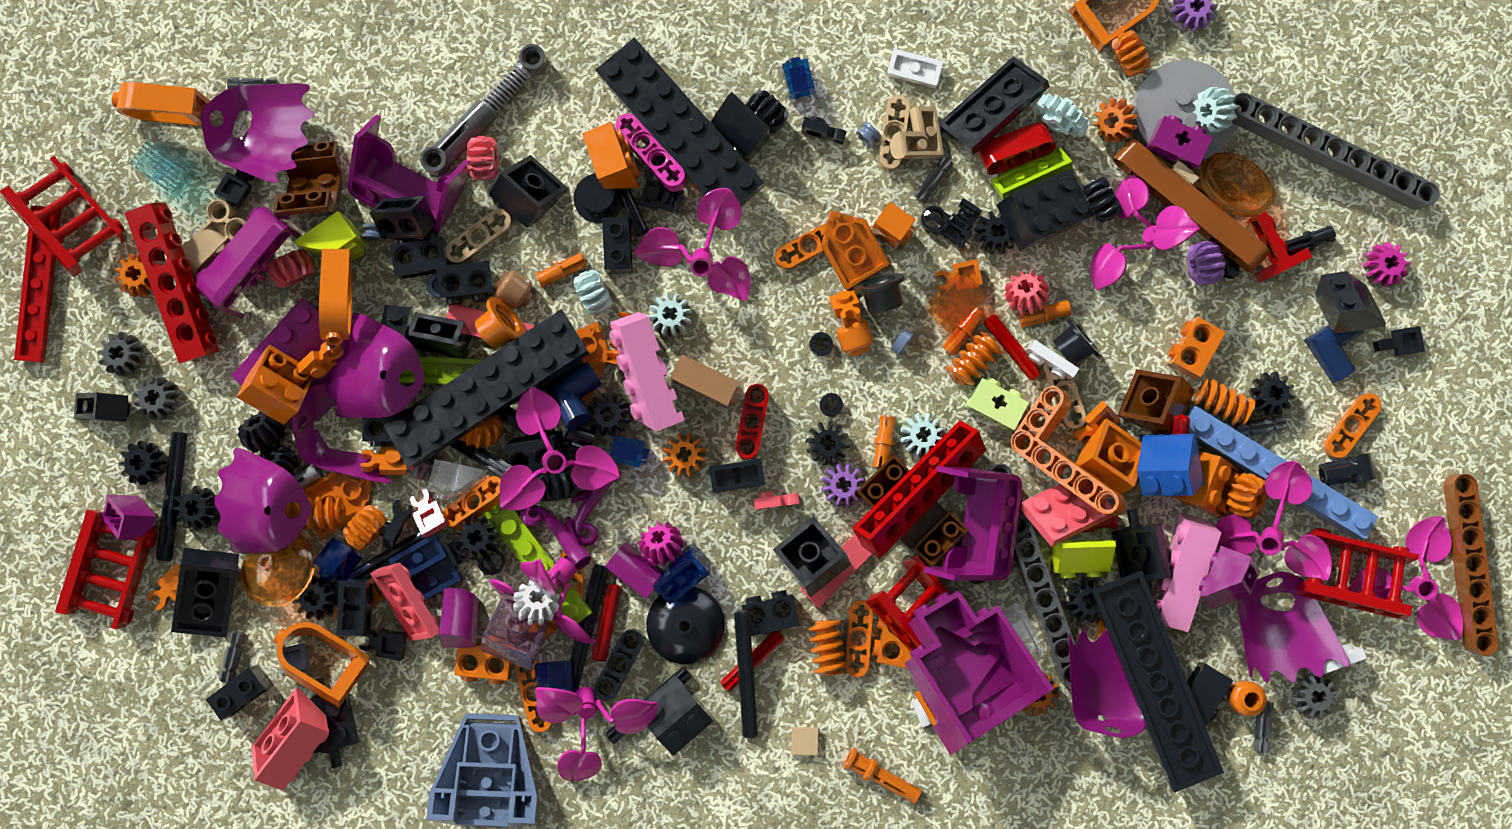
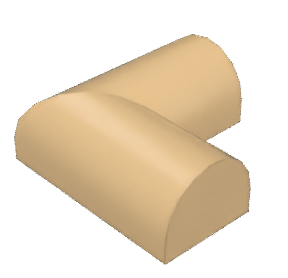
[890,106,944,159]

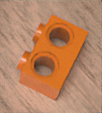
[872,201,916,249]
[1167,317,1226,379]
[872,612,911,668]
[454,643,515,685]

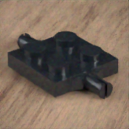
[1111,509,1171,598]
[310,677,359,769]

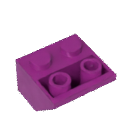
[1199,546,1261,609]

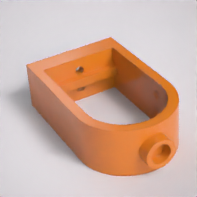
[1069,0,1159,52]
[112,82,211,126]
[319,249,353,345]
[273,622,371,708]

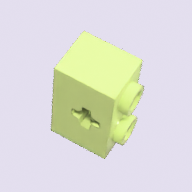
[965,377,1029,432]

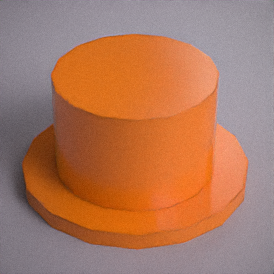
[475,297,526,349]

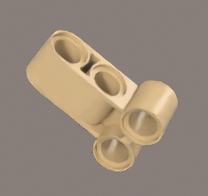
[182,199,247,276]

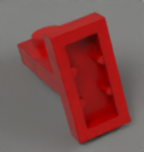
[1249,210,1312,283]

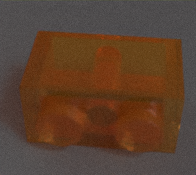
[927,271,987,333]

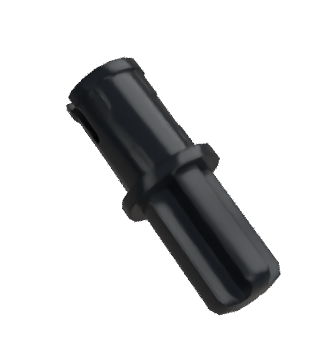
[1285,226,1336,255]

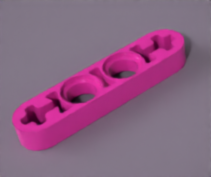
[615,113,687,192]

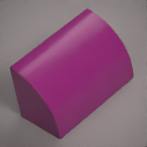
[102,494,157,540]
[605,541,667,599]
[439,588,480,648]

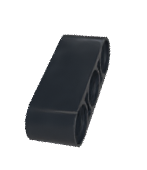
[594,628,645,701]

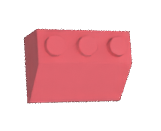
[251,688,329,791]

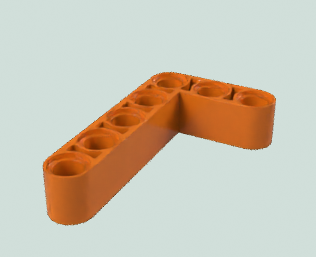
[1011,386,1126,516]

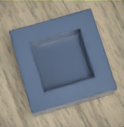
[280,643,310,677]

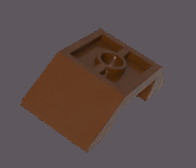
[273,141,343,220]
[856,454,969,567]

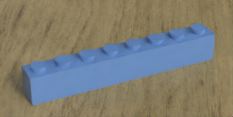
[1185,406,1378,539]

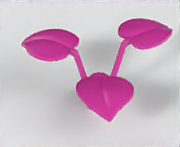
[1090,175,1200,291]
[634,188,751,301]
[500,387,620,510]
[1215,461,1332,581]
[1348,516,1463,641]
[488,557,597,644]
[535,687,658,781]

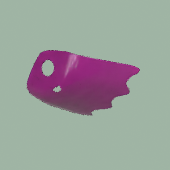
[201,83,314,183]
[325,313,425,418]
[293,377,400,483]
[213,448,311,554]
[1238,571,1349,683]
[1069,629,1145,738]

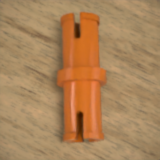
[872,415,897,469]

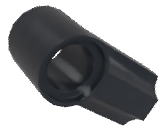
[1318,453,1376,486]

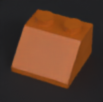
[1076,418,1142,494]

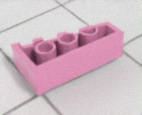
[610,312,685,432]
[1154,513,1221,632]

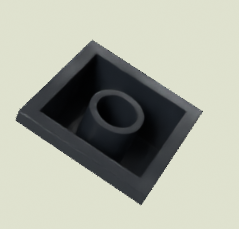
[710,92,770,162]
[489,155,568,228]
[1316,271,1386,334]
[644,673,714,756]

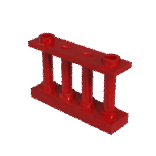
[0,156,126,278]
[55,509,157,629]
[1295,528,1419,620]
[865,555,951,652]

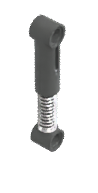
[420,44,548,177]

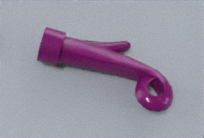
[571,469,622,546]
[520,505,592,570]

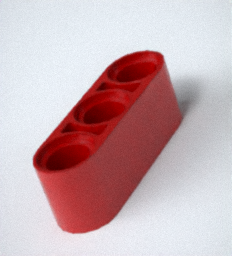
[977,122,1056,175]
[736,384,769,460]

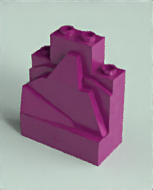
[905,590,1054,755]

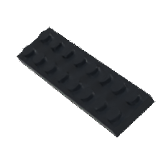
[595,37,765,216]
[384,309,590,470]
[1090,571,1224,793]

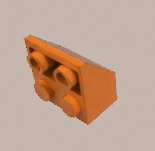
[582,122,641,189]
[236,344,313,425]
[1175,451,1244,518]

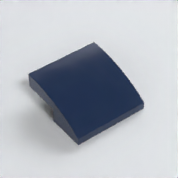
[388,534,463,601]

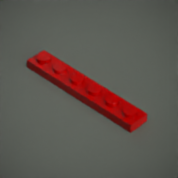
[14,205,61,363]

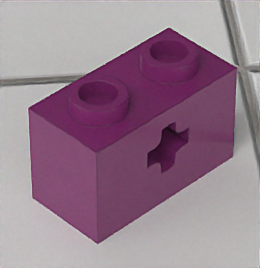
[1146,115,1213,171]

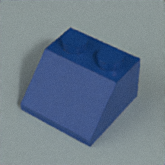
[1137,434,1204,496]

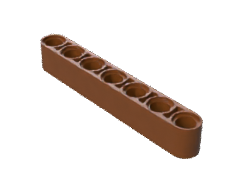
[1113,139,1270,273]
[1443,474,1498,656]

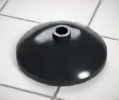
[646,585,725,665]

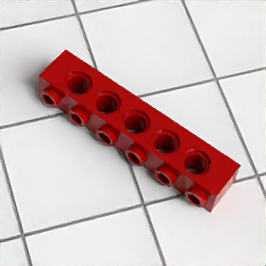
[124,202,220,364]
[852,420,987,558]

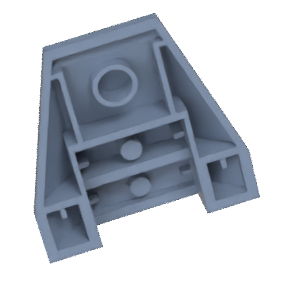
[426,713,538,828]

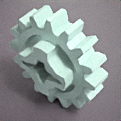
[1034,94,1090,138]

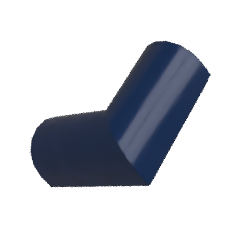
[1304,324,1364,383]
[544,361,602,432]

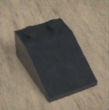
[171,548,239,638]

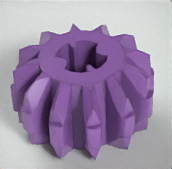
[1171,0,1217,32]
[1186,241,1225,286]
[821,463,865,507]

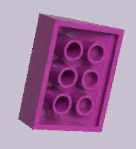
[231,298,336,428]

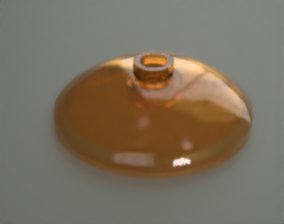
[1200,152,1274,217]
[241,533,315,607]

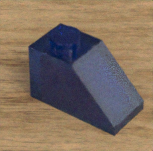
[653,542,711,605]

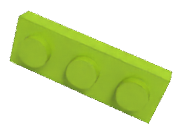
[991,148,1073,200]

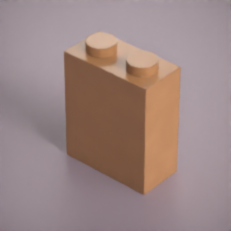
[670,354,742,409]

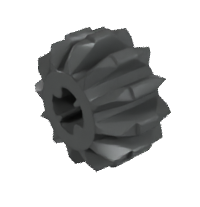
[97,332,146,377]
[133,376,181,420]
[1290,673,1338,719]

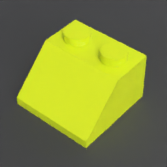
[294,211,368,260]
[1052,539,1116,578]

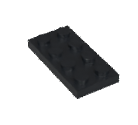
[939,56,1050,155]

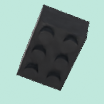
[996,169,1095,251]

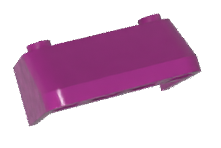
[347,114,469,234]
[196,206,303,319]
[924,466,1022,581]

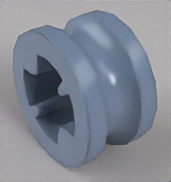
[856,122,882,148]
[362,223,386,240]

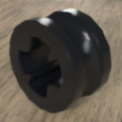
[809,332,833,356]
[819,393,843,417]

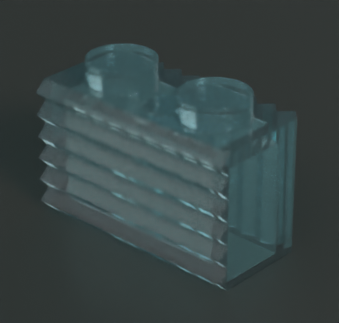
[130,139,197,198]

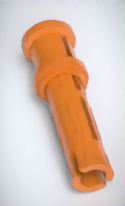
[842,747,922,804]

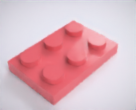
[1020,482,1113,547]
[370,563,439,641]

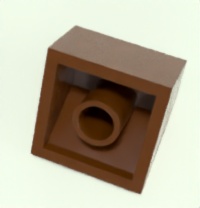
[1117,369,1195,435]

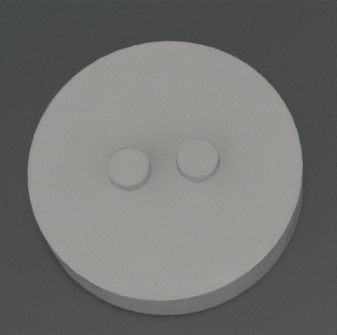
[1131,60,1238,165]

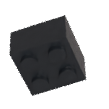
[773,517,851,598]

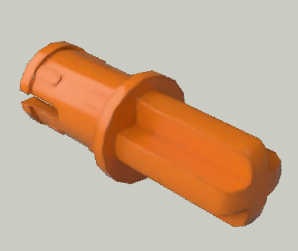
[535,253,587,288]
[1018,300,1072,328]
[942,307,986,355]

